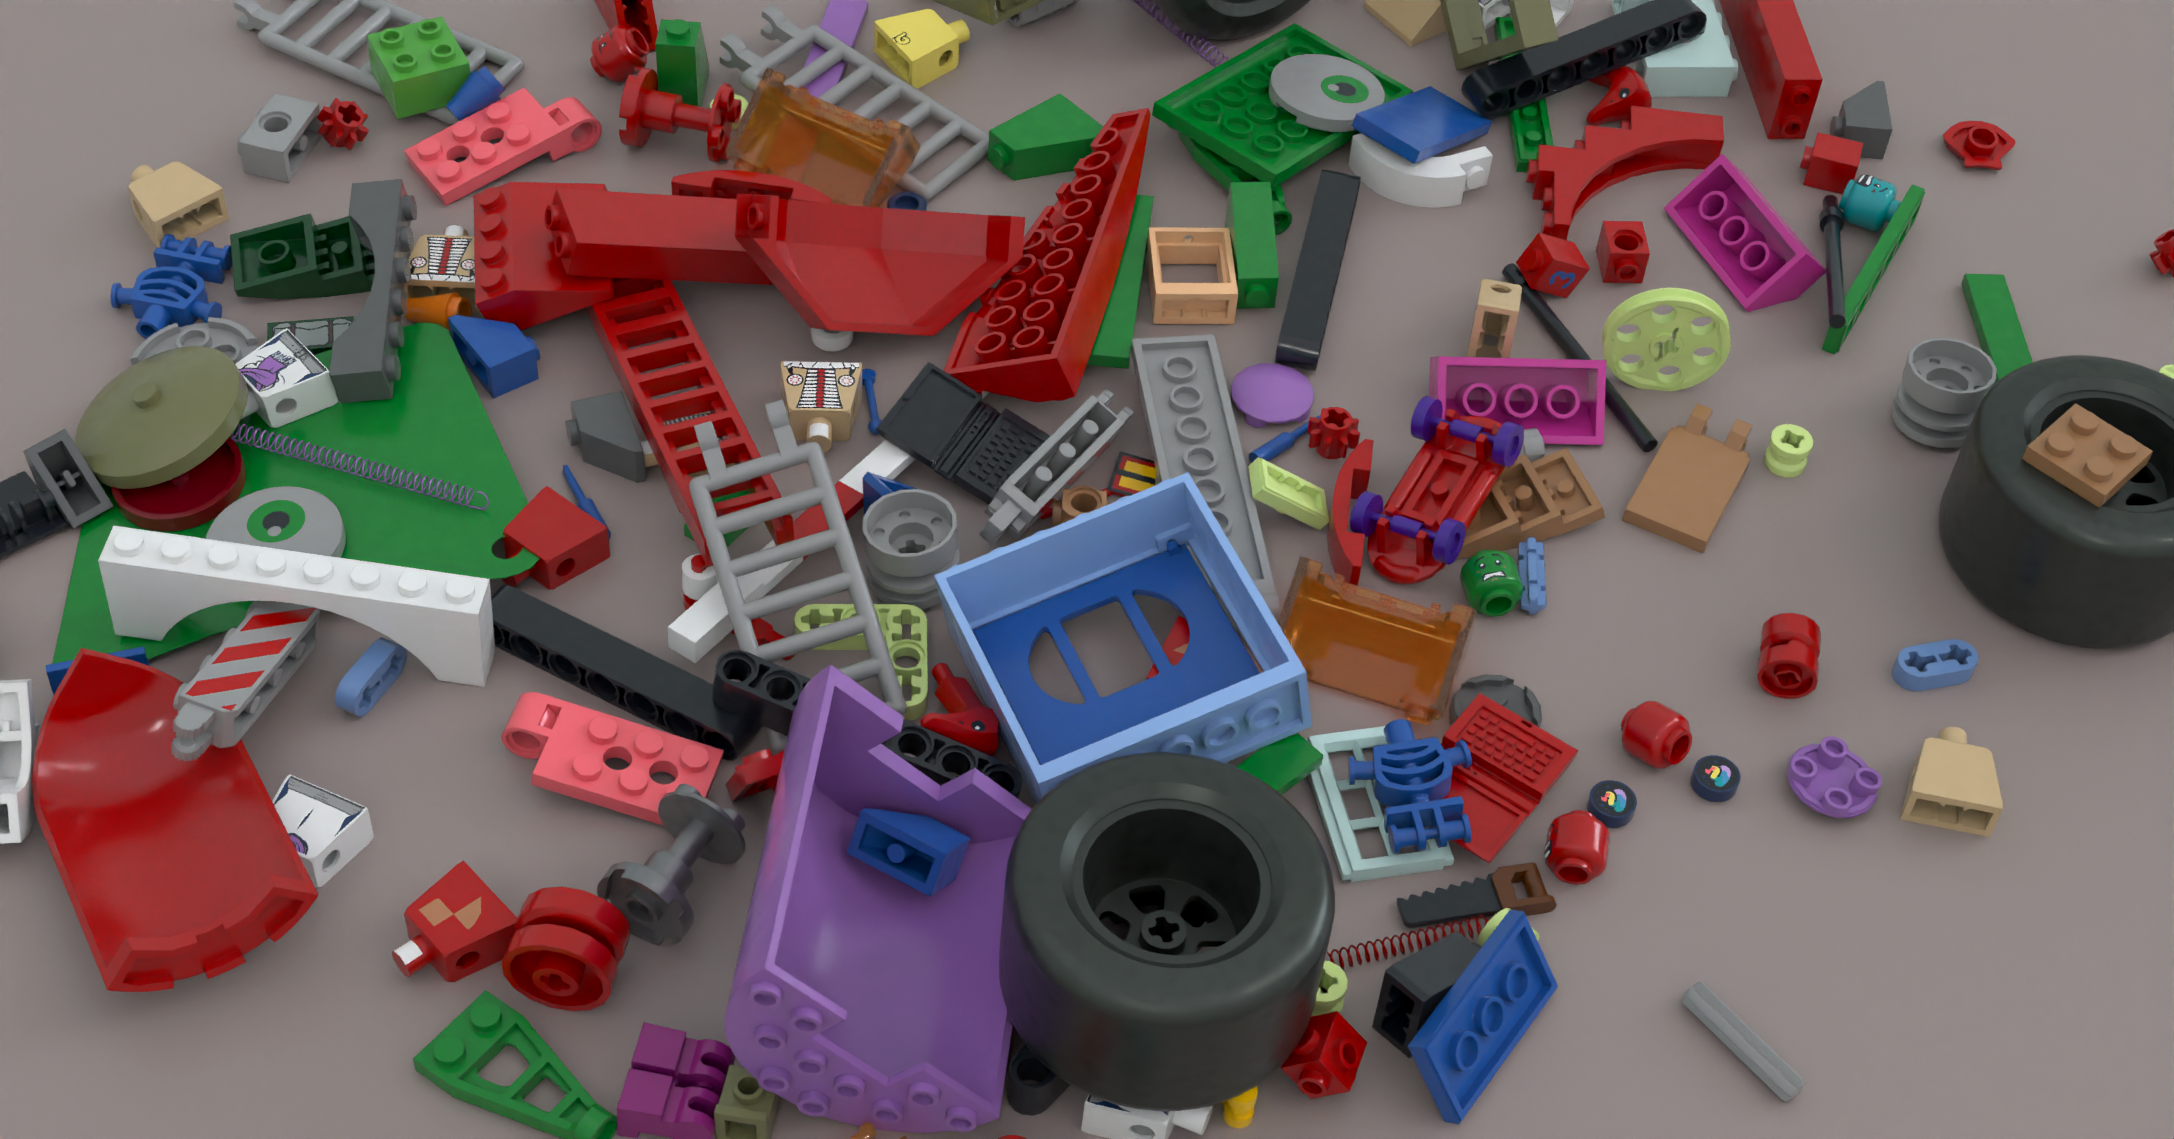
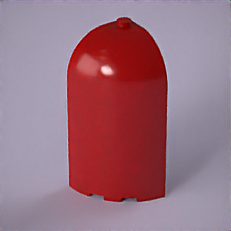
[32,648,319,992]

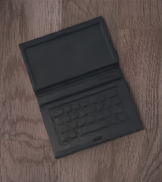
[876,362,1050,505]

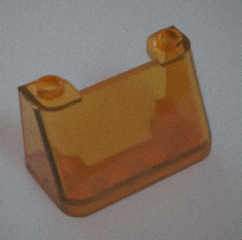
[725,67,921,208]
[1278,556,1477,725]

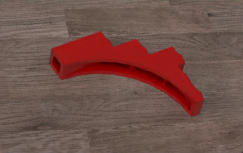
[1526,106,1724,240]

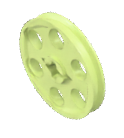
[1602,288,1731,391]

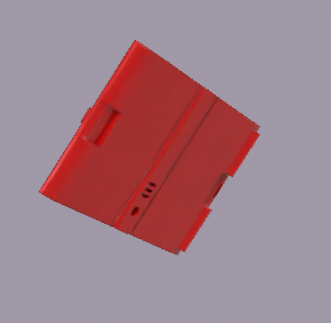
[1430,693,1579,863]

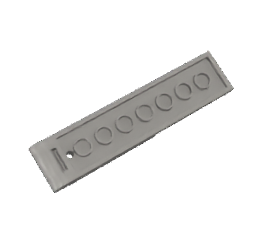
[1131,334,1281,632]

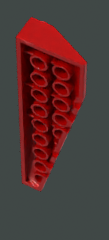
[943,108,1151,403]

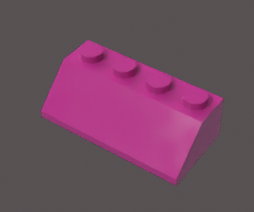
[1664,154,1826,312]
[1429,356,1606,445]

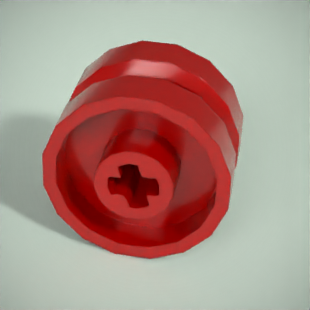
[501,886,630,1011]

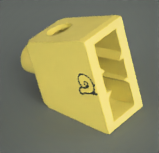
[874,9,970,89]

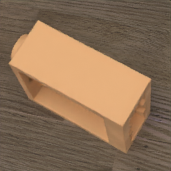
[1146,227,1238,324]

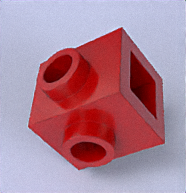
[1280,1011,1367,1099]

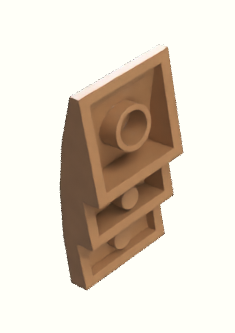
[1457,447,1605,559]

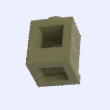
[714,1065,781,1139]

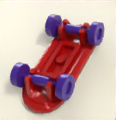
[1350,396,1524,585]

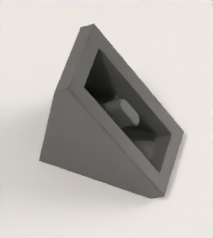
[23,429,113,529]

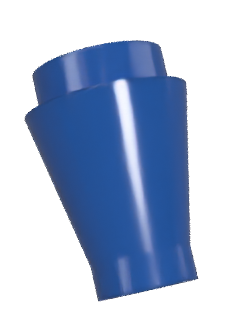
[445,66,506,121]

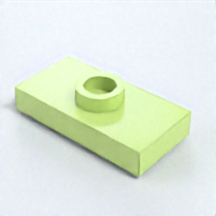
[1248,457,1329,531]

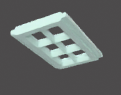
[1305,726,1454,882]

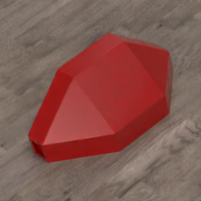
[734,193,1025,336]

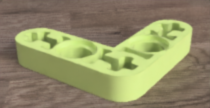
[794,604,928,721]

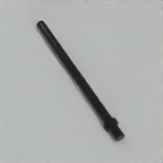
[1502,263,1658,452]

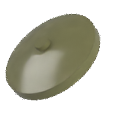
[75,346,248,489]

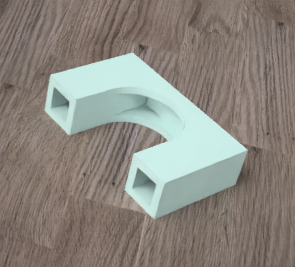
[1611,0,1738,97]

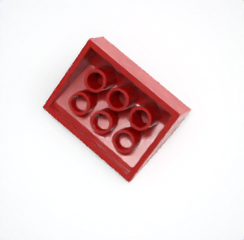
[473,182,614,331]

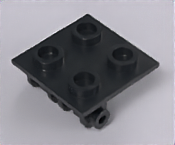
[0,471,68,558]

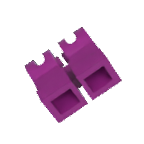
[617,1022,736,1139]

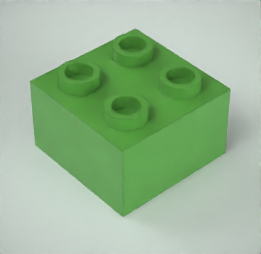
[367,16,470,119]

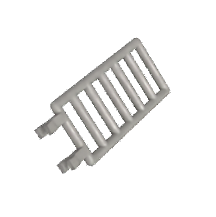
[233,0,524,125]
[720,4,989,201]
[689,399,907,754]

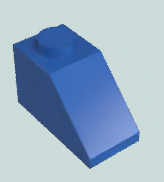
[448,315,540,399]
[846,808,970,897]

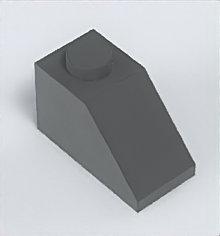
[1830,81,1892,159]
[565,391,646,483]

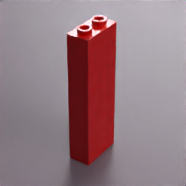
[1719,0,1823,139]
[544,188,774,285]

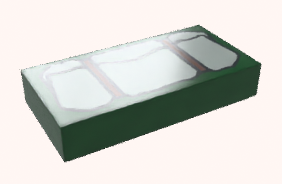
[267,316,354,355]

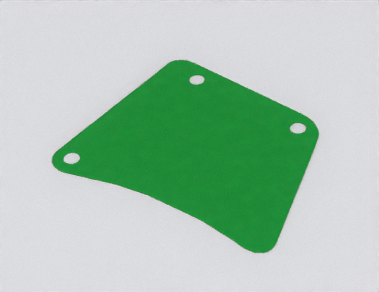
[52,323,540,664]

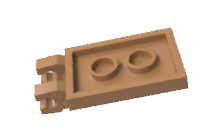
[1622,403,1753,553]

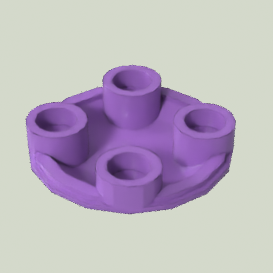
[1231,363,1314,428]
[1786,736,1882,818]

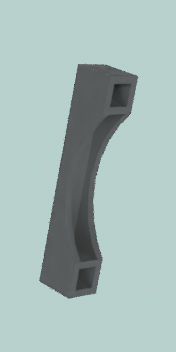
[329,179,417,403]

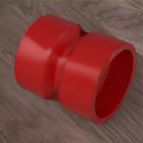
[1757,613,1821,699]

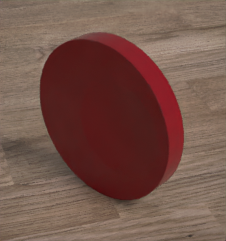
[111,437,246,532]

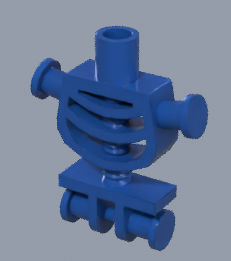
[110,234,232,339]
[1348,719,1472,854]

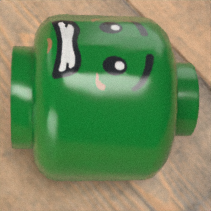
[1460,549,1523,617]

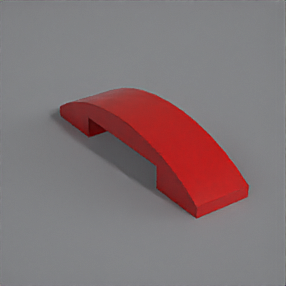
[671,170,832,203]
[1327,439,1374,596]

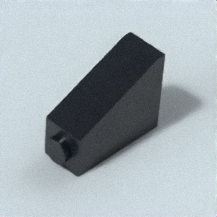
[1372,931,1481,1059]

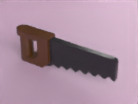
[1396,863,1557,927]

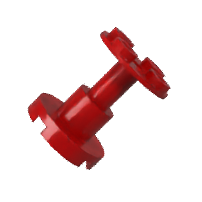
[619,66,742,162]

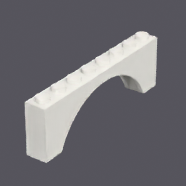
[98,526,496,687]

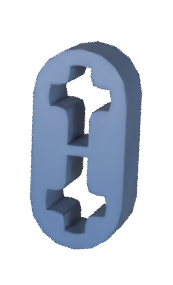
[335,637,407,717]
[1892,639,1979,691]

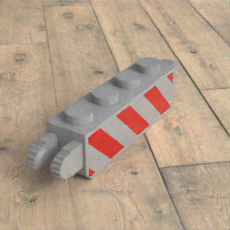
[979,389,1134,545]
[171,601,320,762]

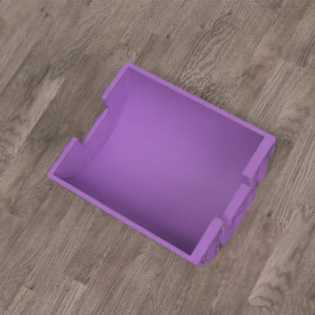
[724,664,1032,1133]

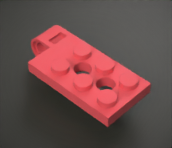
[404,87,602,206]
[501,692,724,826]

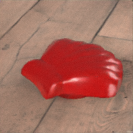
[1943,120,2016,170]

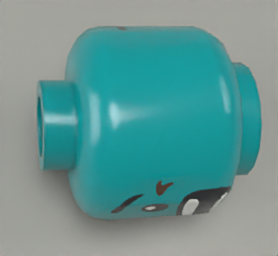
[1839,174,1901,232]

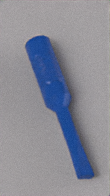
[1249,415,1320,463]
[562,465,611,539]

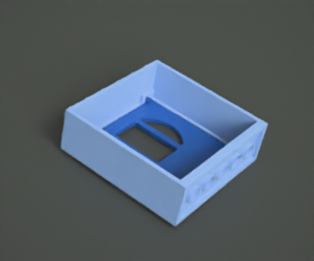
[934,472,1312,805]

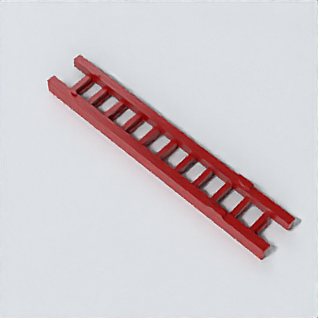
[585,278,795,567]

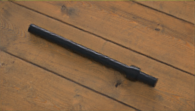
[1819,195,1846,329]

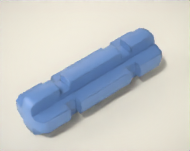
[1518,537,1547,615]

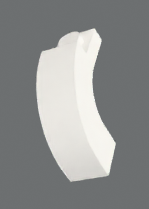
[1348,133,1493,208]
[0,679,40,844]

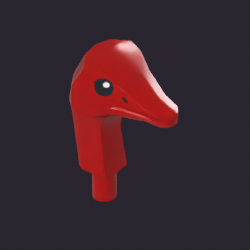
[1586,66,1652,126]
[920,663,1000,757]

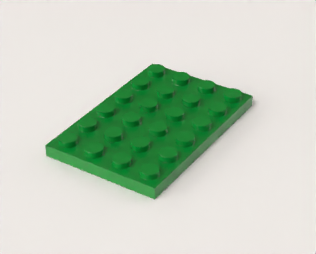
[1152,23,1413,188]

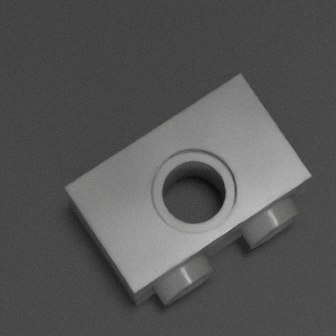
[237,93,323,183]

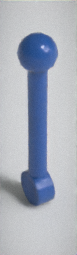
[862,368,882,435]

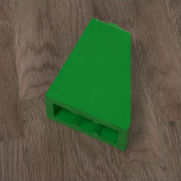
[655,19,710,107]
[988,93,1103,181]
[1224,182,1279,309]

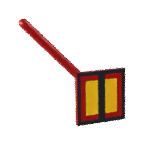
[1040,451,1156,519]

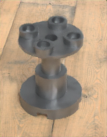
[597,784,746,945]

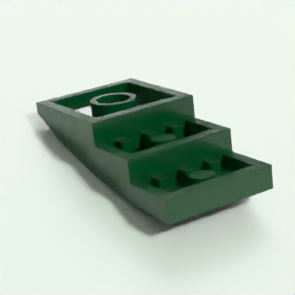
[230,213,410,299]

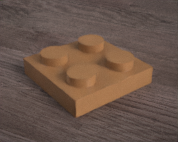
[2022,403,2153,508]

